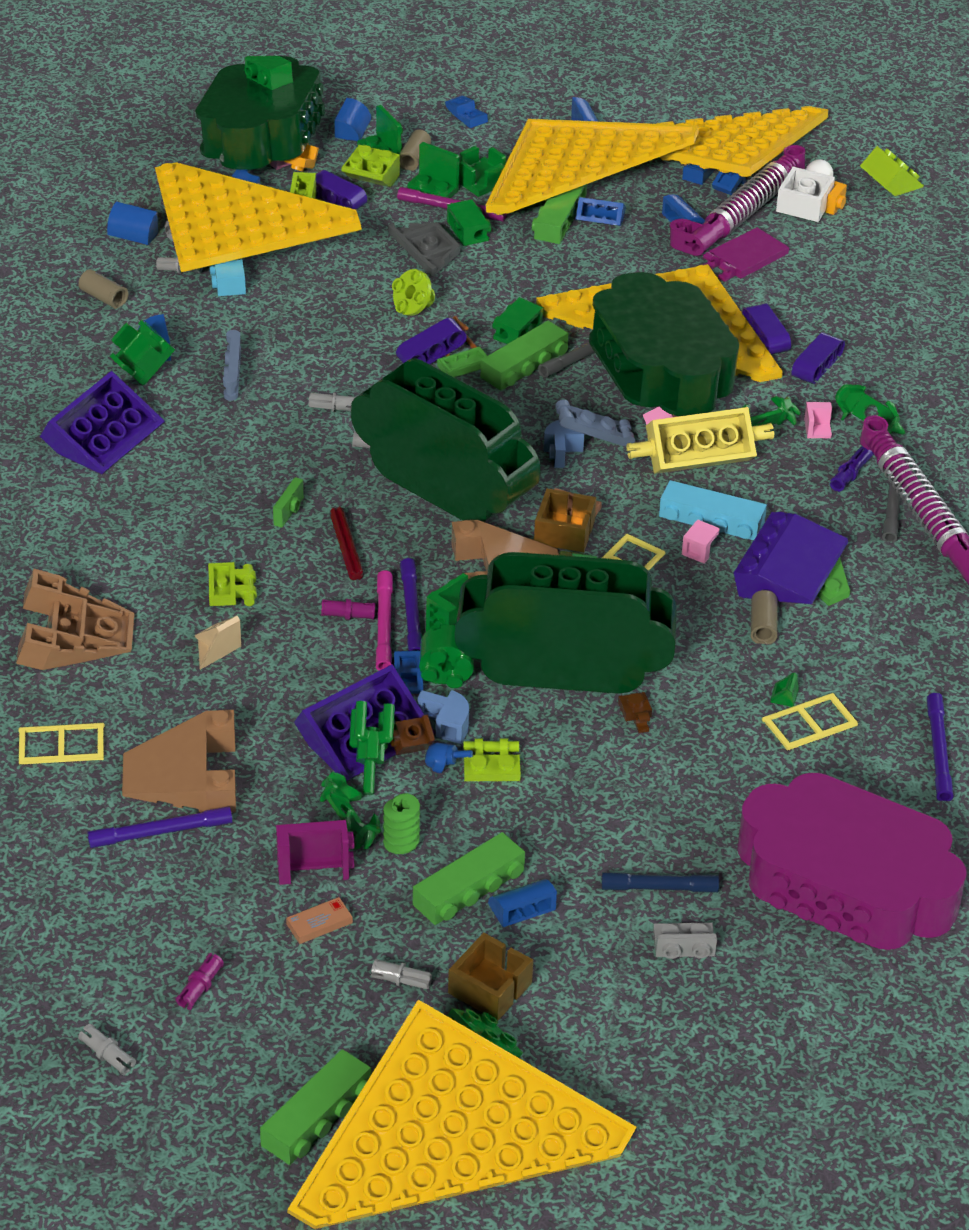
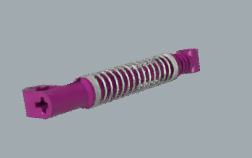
[670,145,805,256]
[859,415,969,585]

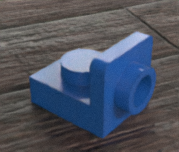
[712,171,746,195]

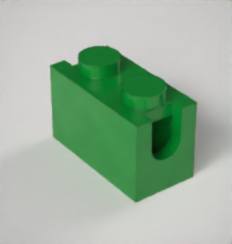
[447,199,491,246]
[492,297,543,344]

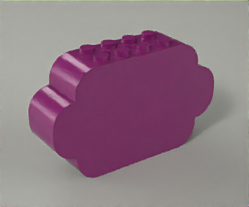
[737,773,966,950]

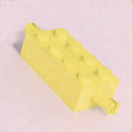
[626,407,774,474]

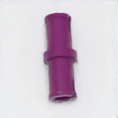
[321,599,375,620]
[176,953,224,1010]

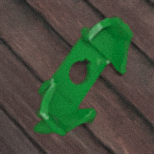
[835,384,905,435]
[742,396,801,426]
[320,772,381,850]

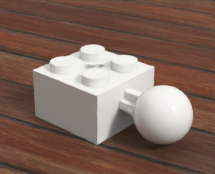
[776,159,835,222]

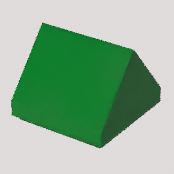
[770,672,799,707]

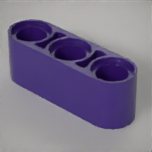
[316,170,368,210]
[742,303,791,355]
[396,318,467,364]
[791,332,845,384]

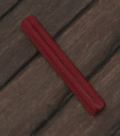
[330,506,363,580]

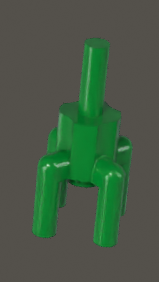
[349,701,395,795]

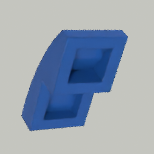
[445,95,488,128]
[394,651,423,694]

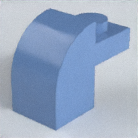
[544,420,584,468]
[418,690,469,744]

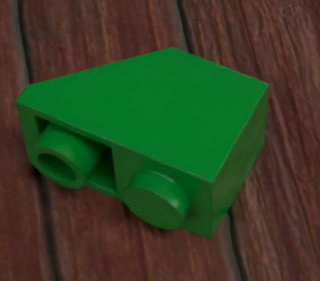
[244,56,293,90]

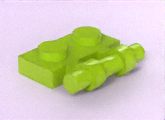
[208,562,257,606]
[463,738,521,781]

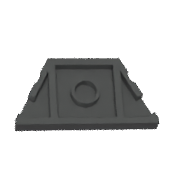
[388,222,460,277]

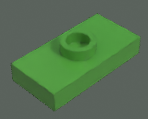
[437,347,487,377]
[273,477,304,528]

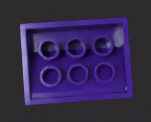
[40,371,165,474]
[733,512,848,604]
[294,664,435,781]

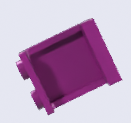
[276,820,354,885]

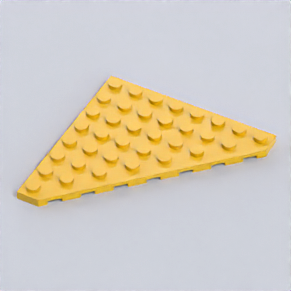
[656,106,828,177]
[486,119,698,215]
[155,162,362,272]
[536,264,783,382]
[287,1000,637,1229]

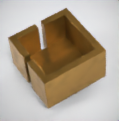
[534,488,597,553]
[448,932,533,1021]

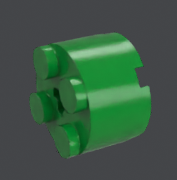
[419,624,474,688]

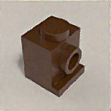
[390,715,435,755]

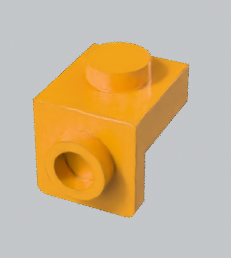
[284,144,319,171]
[826,181,847,215]

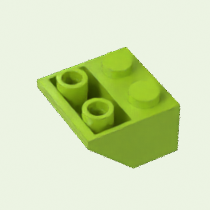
[341,145,400,188]
[860,146,924,196]

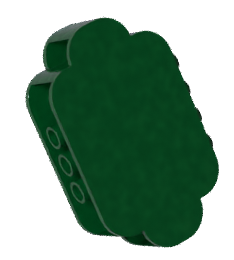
[195,56,325,170]
[589,272,739,416]
[351,358,540,522]
[455,552,677,694]

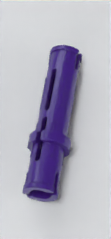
[830,445,874,492]

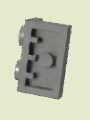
[653,923,717,959]

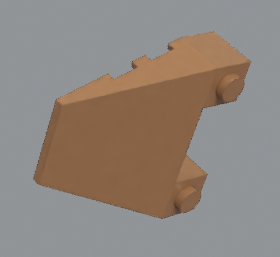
[451,520,559,579]
[16,569,134,670]
[122,710,236,813]

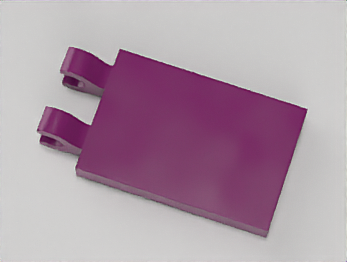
[703,227,789,282]

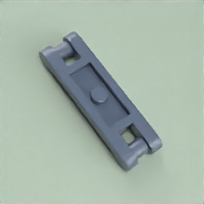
[223,330,241,401]
[555,400,635,446]

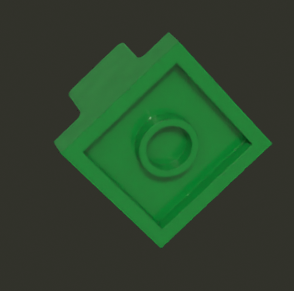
[459,146,506,197]
[110,320,175,385]

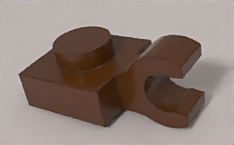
[618,692,652,733]

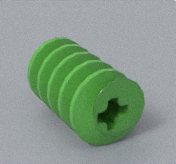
[383,793,420,854]

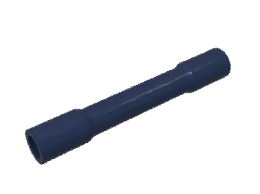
[602,872,719,893]

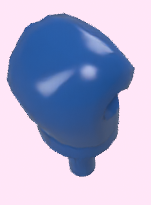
[425,743,473,773]

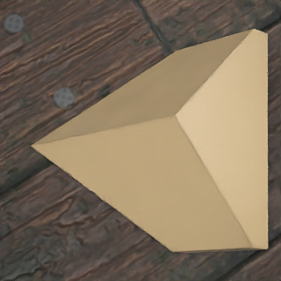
[195,615,241,670]

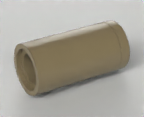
[400,130,431,171]
[79,269,128,309]
[751,590,778,644]

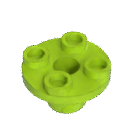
[392,269,435,316]

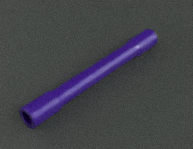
[400,558,423,651]
[926,693,954,801]
[87,806,232,848]

